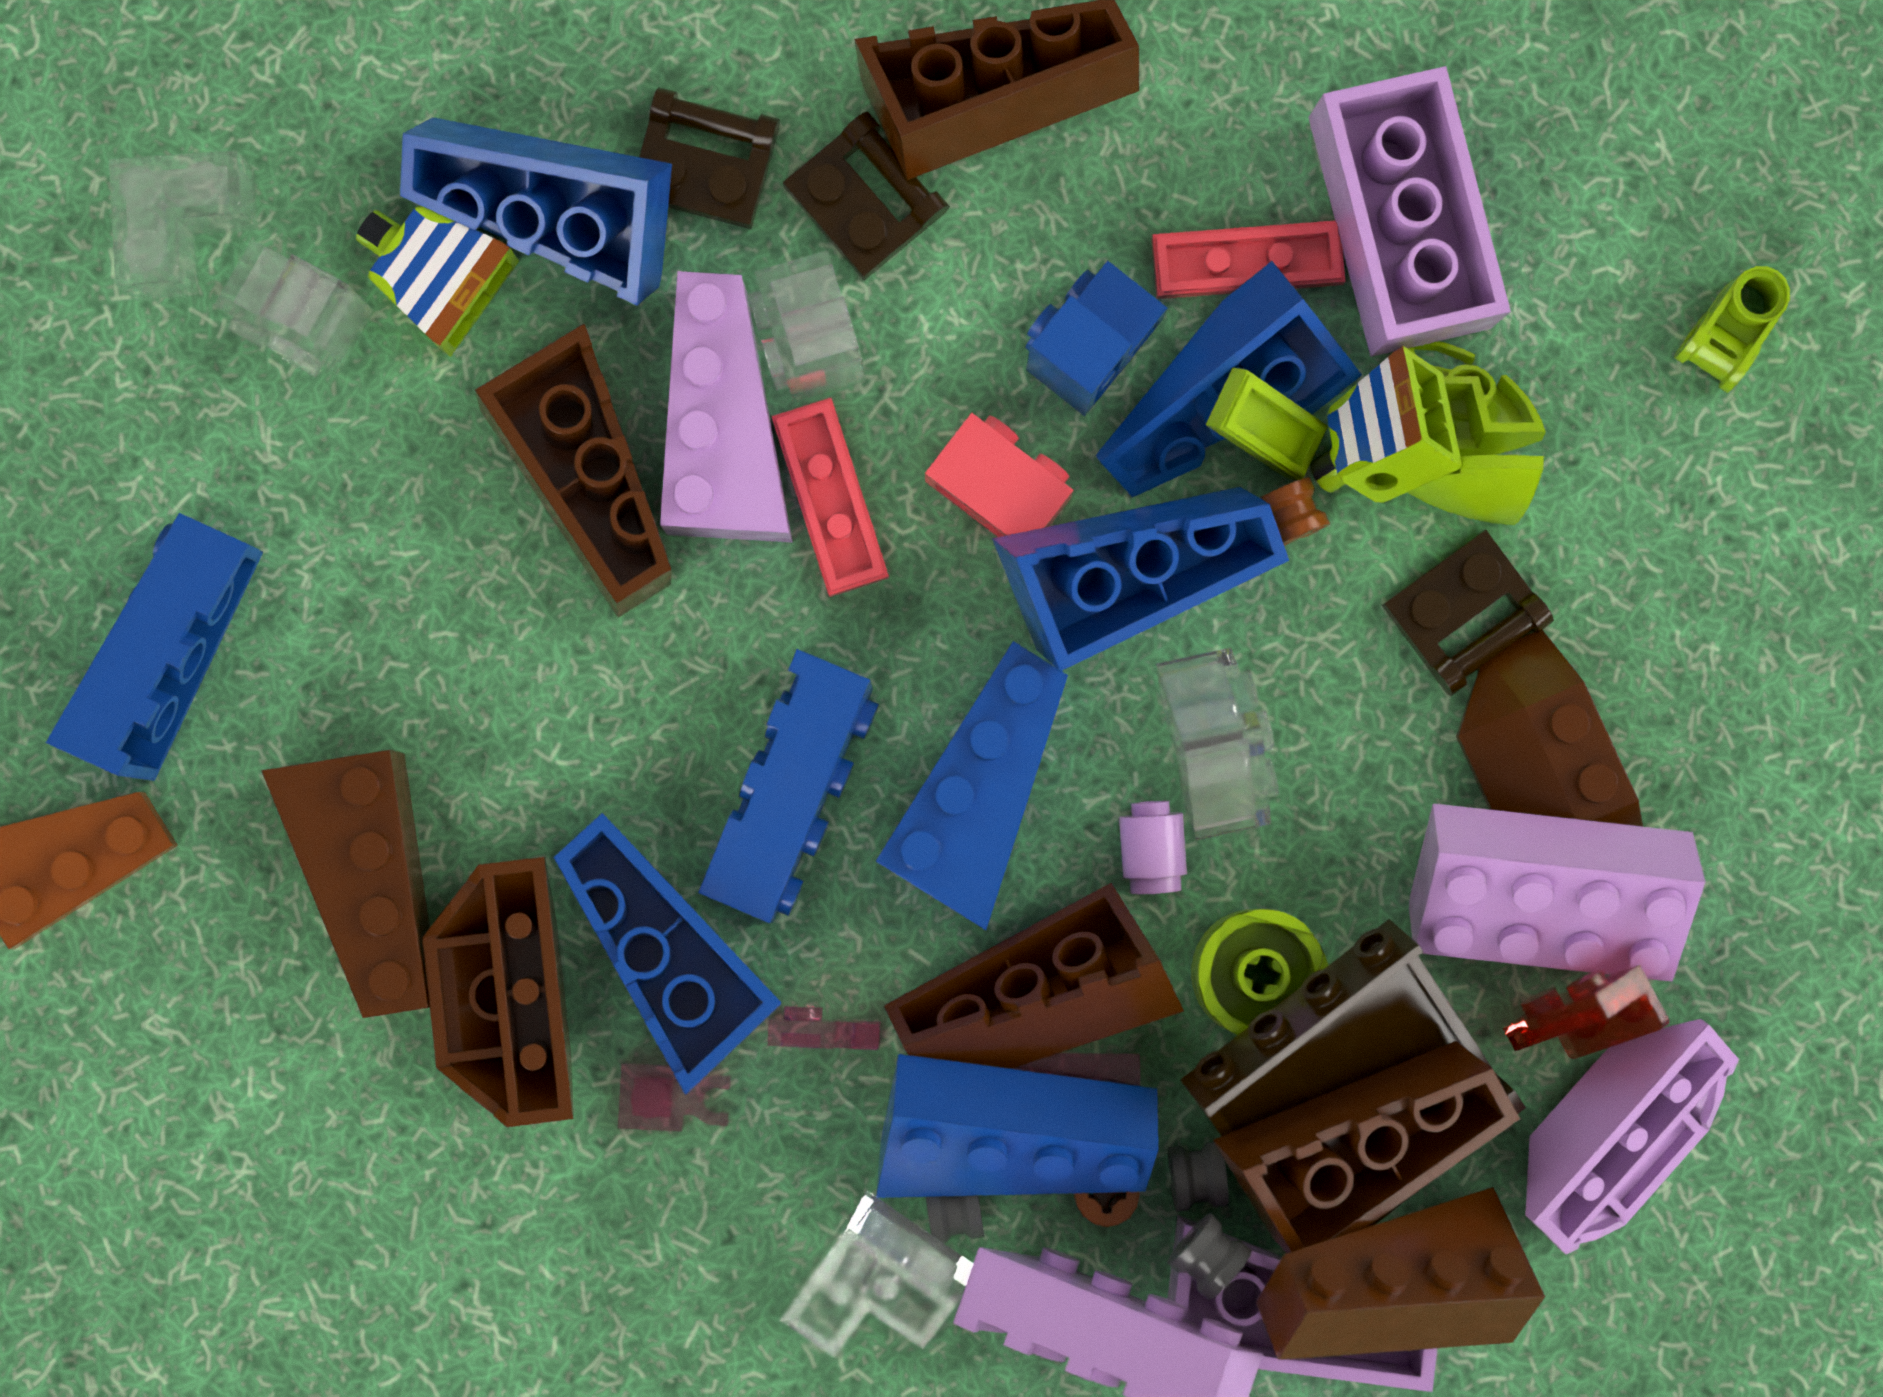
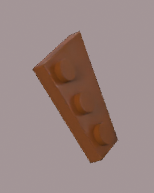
[0,792,178,949]

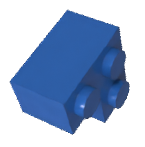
[1025,261,1167,416]

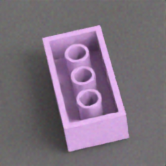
[1308,66,1511,357]
[1409,803,1705,982]

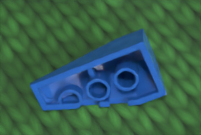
[1096,261,1362,497]

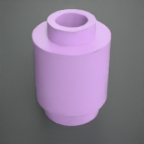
[1119,801,1187,894]

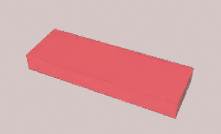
[1152,221,1346,299]
[771,398,889,597]

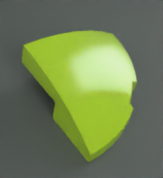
[1407,341,1546,456]
[1407,455,1544,525]

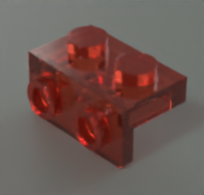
[1503,965,1670,1059]

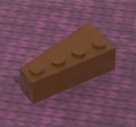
[854,0,1139,180]
[475,323,672,618]
[261,750,430,1018]
[884,883,1184,1069]
[1213,1041,1520,1253]
[1256,1187,1545,1360]

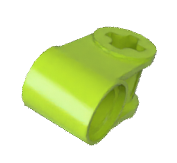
[1674,266,1790,393]

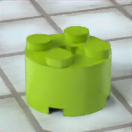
[1191,909,1328,1035]

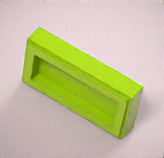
[1206,367,1328,481]

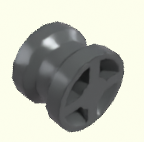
[1167,1142,1228,1212]
[926,1196,985,1245]
[1167,1213,1252,1301]

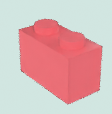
[925,413,1073,537]

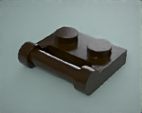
[639,87,780,229]
[783,111,950,281]
[1381,530,1554,696]

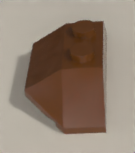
[1456,630,1643,827]
[423,857,574,1127]

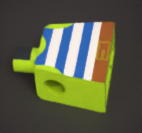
[356,205,519,357]
[1311,346,1463,503]

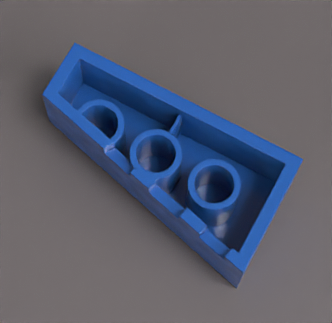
[400,117,672,306]
[992,487,1289,671]
[45,513,263,781]
[876,641,1068,930]
[698,649,879,923]
[554,813,782,1095]
[876,1054,1158,1198]

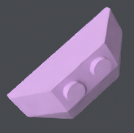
[1525,1019,1739,1255]

